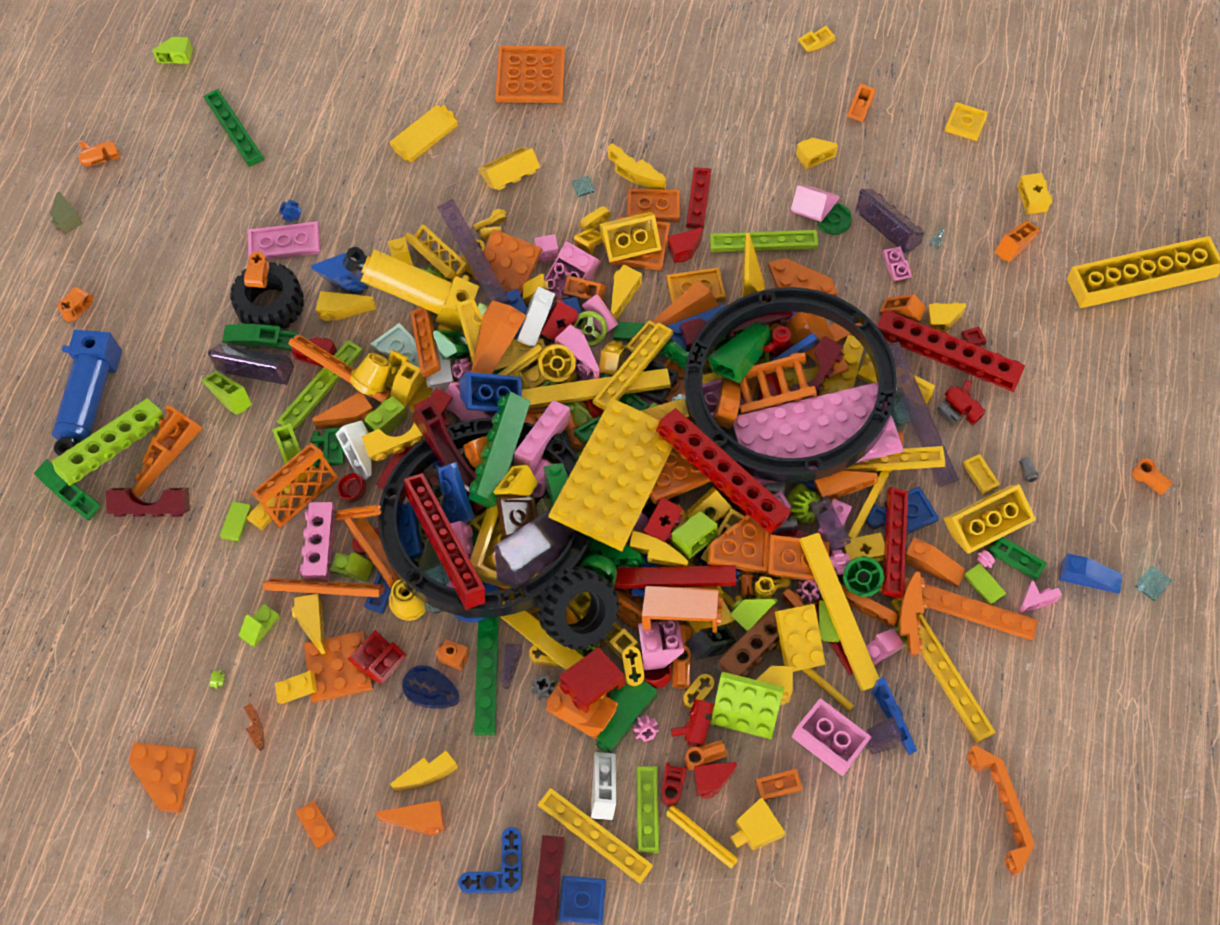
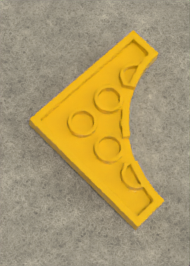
[456,299,545,371]
[783,335,864,396]

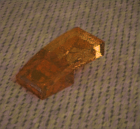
[243,703,264,751]

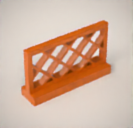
[251,443,339,528]

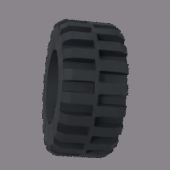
[230,262,304,329]
[537,567,619,650]

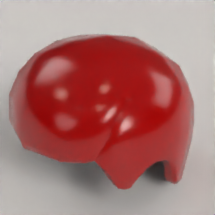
[337,472,366,502]
[643,665,672,689]

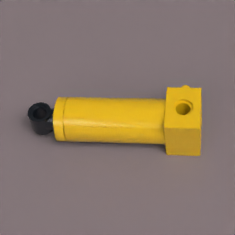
[343,247,479,331]

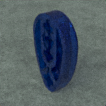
[402,665,460,709]

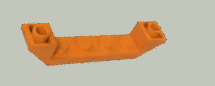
[967,745,1035,876]

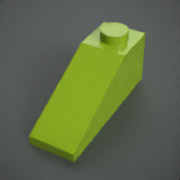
[202,370,252,415]

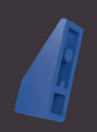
[1059,553,1122,594]

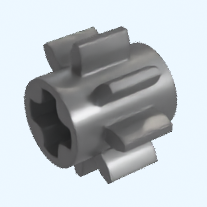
[531,674,555,700]

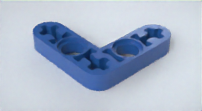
[458,827,522,894]

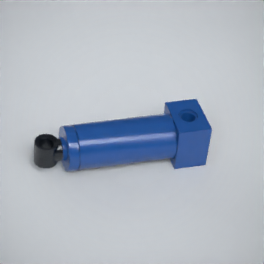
[52,329,122,456]

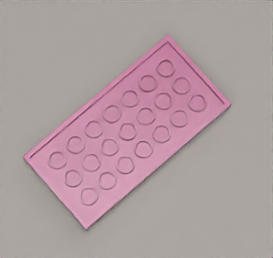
[733,382,903,485]

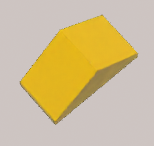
[385,350,410,389]

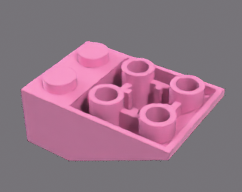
[545,241,602,300]

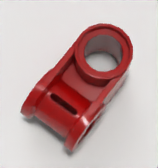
[661,763,687,807]

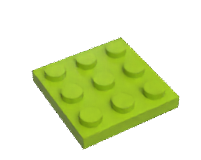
[711,672,784,740]

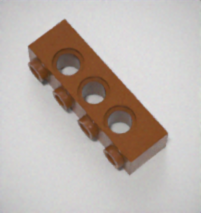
[717,606,779,678]

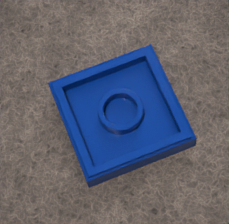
[885,486,939,535]
[559,876,606,925]

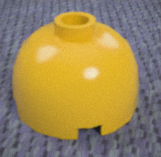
[538,344,576,382]

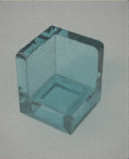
[1134,566,1172,601]

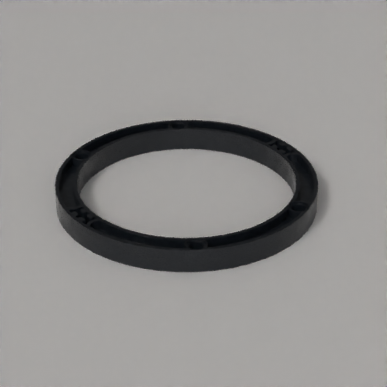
[684,287,897,482]
[378,418,594,618]

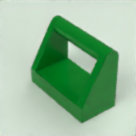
[433,330,470,359]

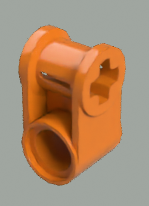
[244,251,269,288]
[57,287,94,322]

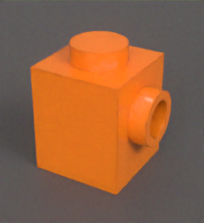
[436,639,470,672]

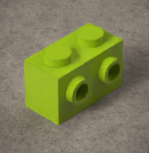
[364,396,408,435]
[672,511,718,559]

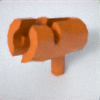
[78,141,120,168]

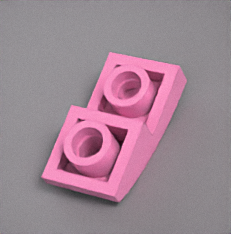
[882,246,912,282]

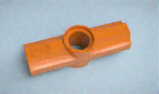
[672,625,691,689]

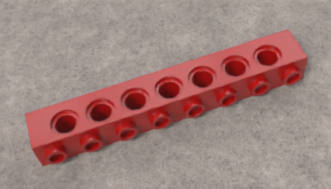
[877,310,1026,392]
[656,408,791,534]
[404,473,485,610]

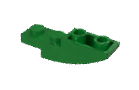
[222,324,299,351]
[34,459,102,521]
[565,539,646,568]

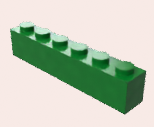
[468,391,531,509]

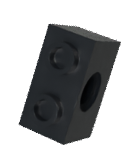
[686,625,736,660]

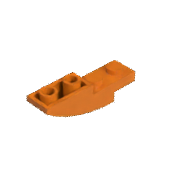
[898,572,927,656]

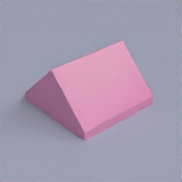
[791,185,840,222]

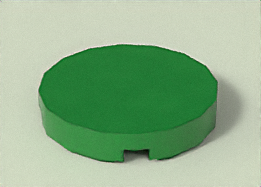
[816,203,852,235]

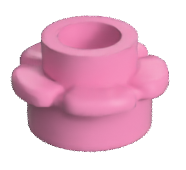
[976,550,995,568]

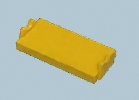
[390,105,458,163]

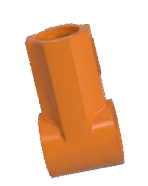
[1132,458,1174,496]
[684,740,727,771]

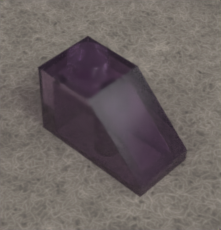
[865,717,902,755]

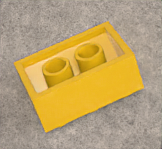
[478,146,540,191]
[599,212,661,262]

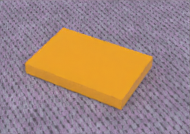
[666,267,726,304]

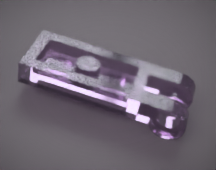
[809,495,851,551]

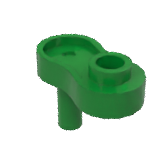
[664,341,701,371]

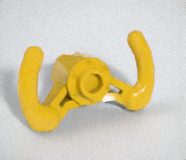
[735,576,791,602]

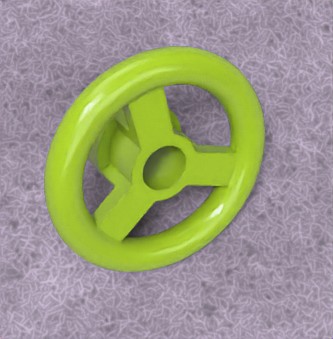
[572,311,607,347]

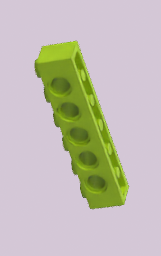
[52,398,163,486]

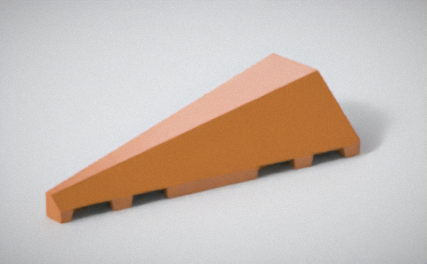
[631,280,719,340]
[133,404,203,498]

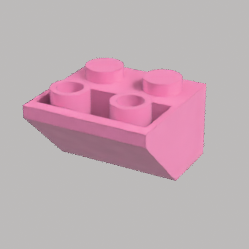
[638,620,684,670]

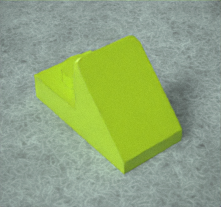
[272,423,301,464]
[330,552,374,582]
[238,604,280,648]

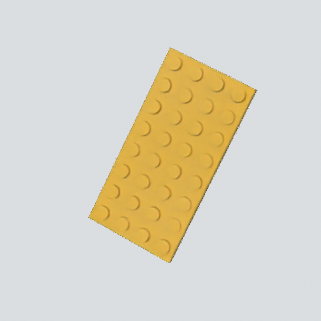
[548,398,673,551]

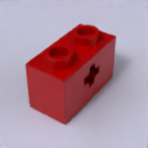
[541,299,578,341]
[643,497,683,543]

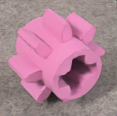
[451,358,473,381]
[829,549,850,575]
[796,580,820,604]
[632,714,659,742]

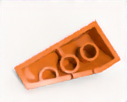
[471,300,527,374]
[785,312,849,377]

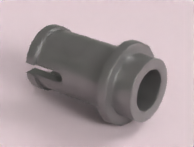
[937,401,962,425]
[1019,457,1039,483]
[774,517,798,534]

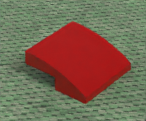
[348,630,407,684]

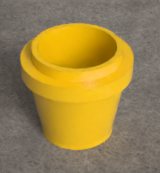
[350,353,391,396]
[389,580,429,621]

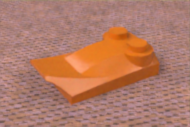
[546,681,618,739]

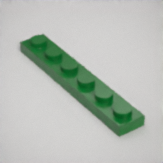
[474,617,499,736]

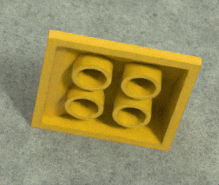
[742,233,767,303]

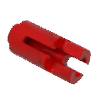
[764,326,791,358]
[944,380,986,425]
[671,699,715,747]

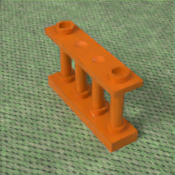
[734,352,817,414]

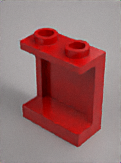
[559,647,625,713]

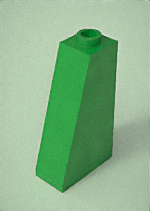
[708,322,772,383]
[595,669,658,753]

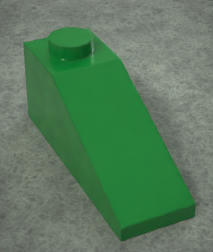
[543,463,568,505]

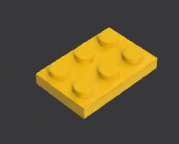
[775,604,826,672]

